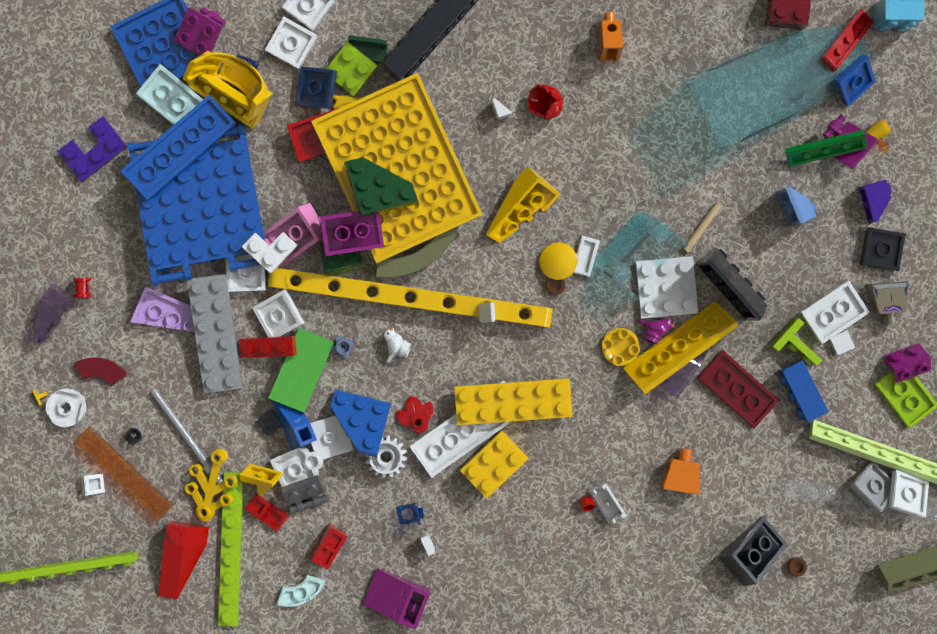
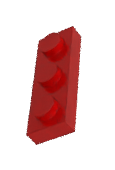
[239,336,297,358]

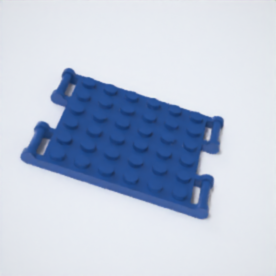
[127,124,265,286]

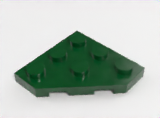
[344,157,418,218]

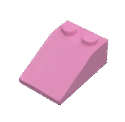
[264,203,322,268]

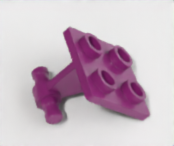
[174,7,226,56]
[822,114,878,169]

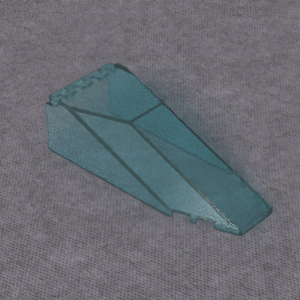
[677,24,872,158]

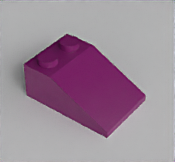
[318,211,384,256]

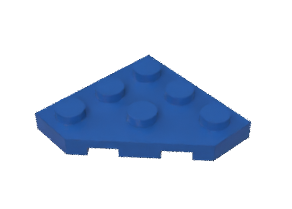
[330,389,391,458]

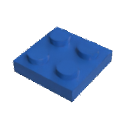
[834,54,876,107]

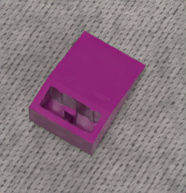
[363,568,430,630]

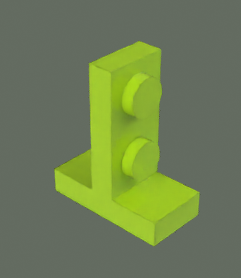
[769,318,823,366]

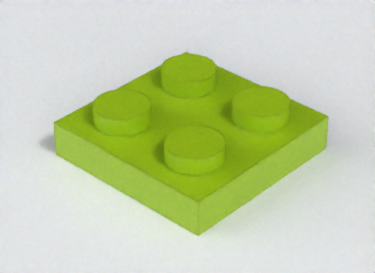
[326,42,378,97]

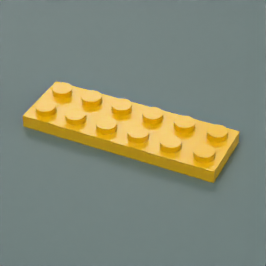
[623,301,738,394]
[454,378,573,425]

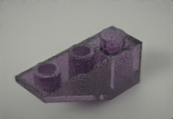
[32,284,75,344]

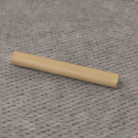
[682,203,722,253]

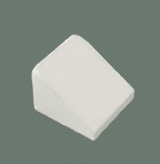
[491,99,512,120]
[479,302,495,323]
[81,474,105,495]

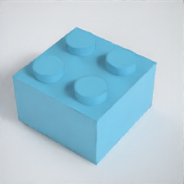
[873,0,924,32]

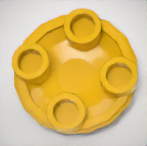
[539,242,577,280]
[602,328,640,366]

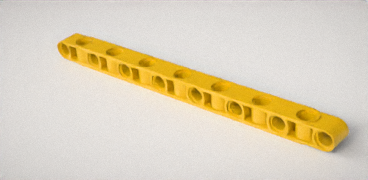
[267,268,553,327]

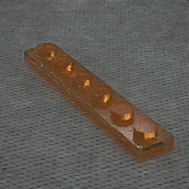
[75,426,174,520]

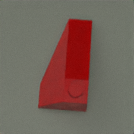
[158,520,210,599]

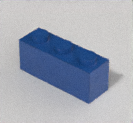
[778,360,829,422]

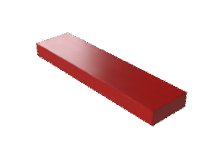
[820,8,874,73]

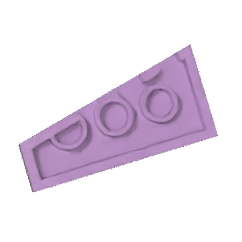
[130,287,195,332]

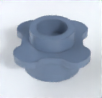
[332,336,354,358]

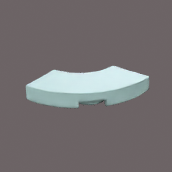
[276,574,326,607]

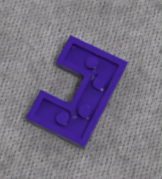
[57,116,128,182]

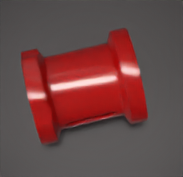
[73,278,91,298]

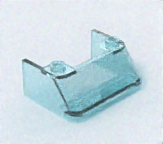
[594,211,689,302]

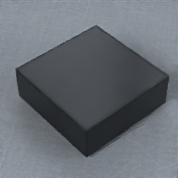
[257,409,282,436]

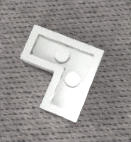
[242,232,298,274]

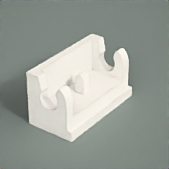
[588,481,627,524]

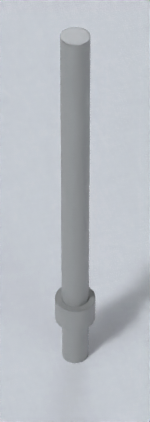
[150,389,223,485]

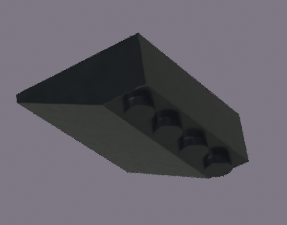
[696,248,767,321]

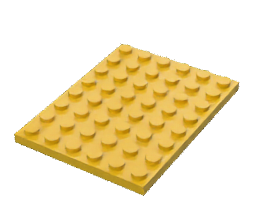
[311,73,483,263]

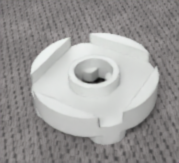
[46,388,87,427]

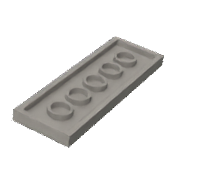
[187,274,243,393]

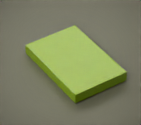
[873,370,937,429]

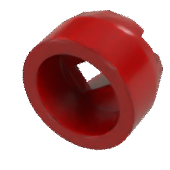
[579,495,596,512]

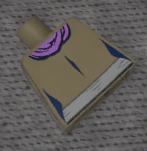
[867,281,909,325]

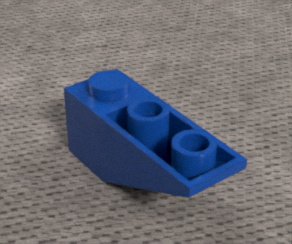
[271,400,317,450]

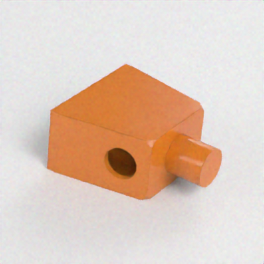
[599,12,623,61]
[661,448,700,495]

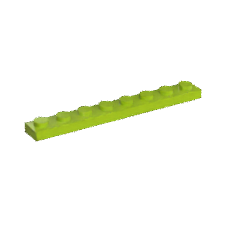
[218,472,244,626]
[0,551,138,584]

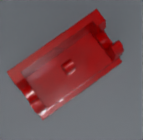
[310,522,348,570]

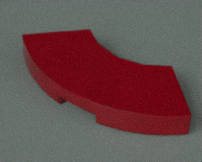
[74,357,128,385]

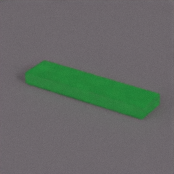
[785,130,867,167]

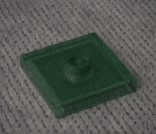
[320,242,364,277]

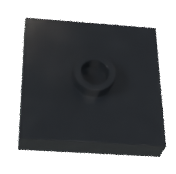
[860,227,906,271]

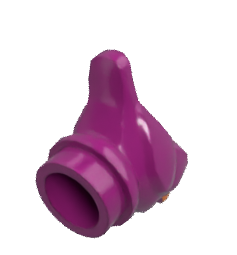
[638,318,675,344]

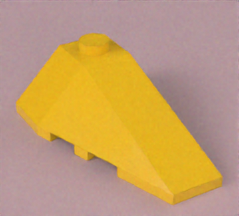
[486,166,560,243]

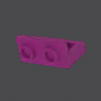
[884,343,931,383]

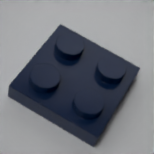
[295,67,337,110]

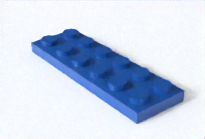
[120,94,236,201]

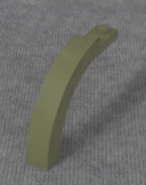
[376,226,459,278]

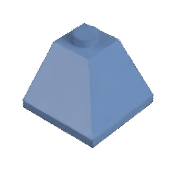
[776,187,816,226]

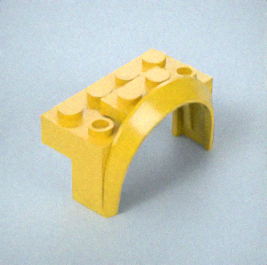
[183,51,273,129]

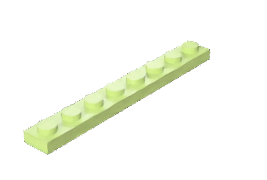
[809,420,937,484]

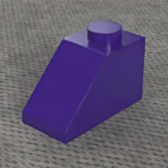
[859,179,892,224]

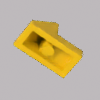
[239,464,283,497]

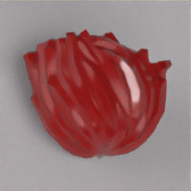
[527,84,564,120]

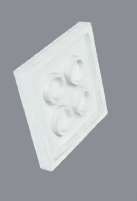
[635,256,698,319]

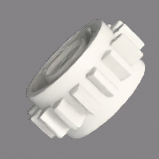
[365,435,407,478]

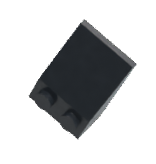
[719,516,788,586]

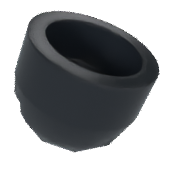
[124,428,142,445]

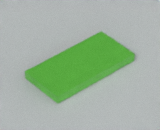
[268,328,334,413]

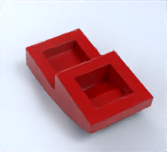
[245,493,290,532]

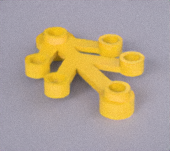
[185,448,238,522]

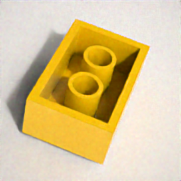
[460,429,529,499]

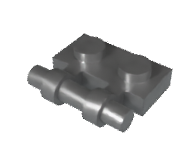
[281,475,328,513]

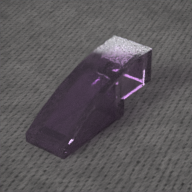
[660,350,708,399]

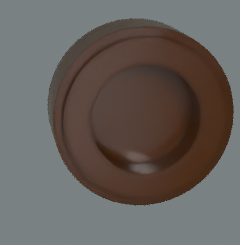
[546,278,565,295]
[787,557,807,577]

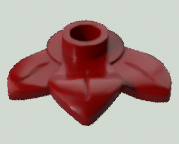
[396,396,434,433]

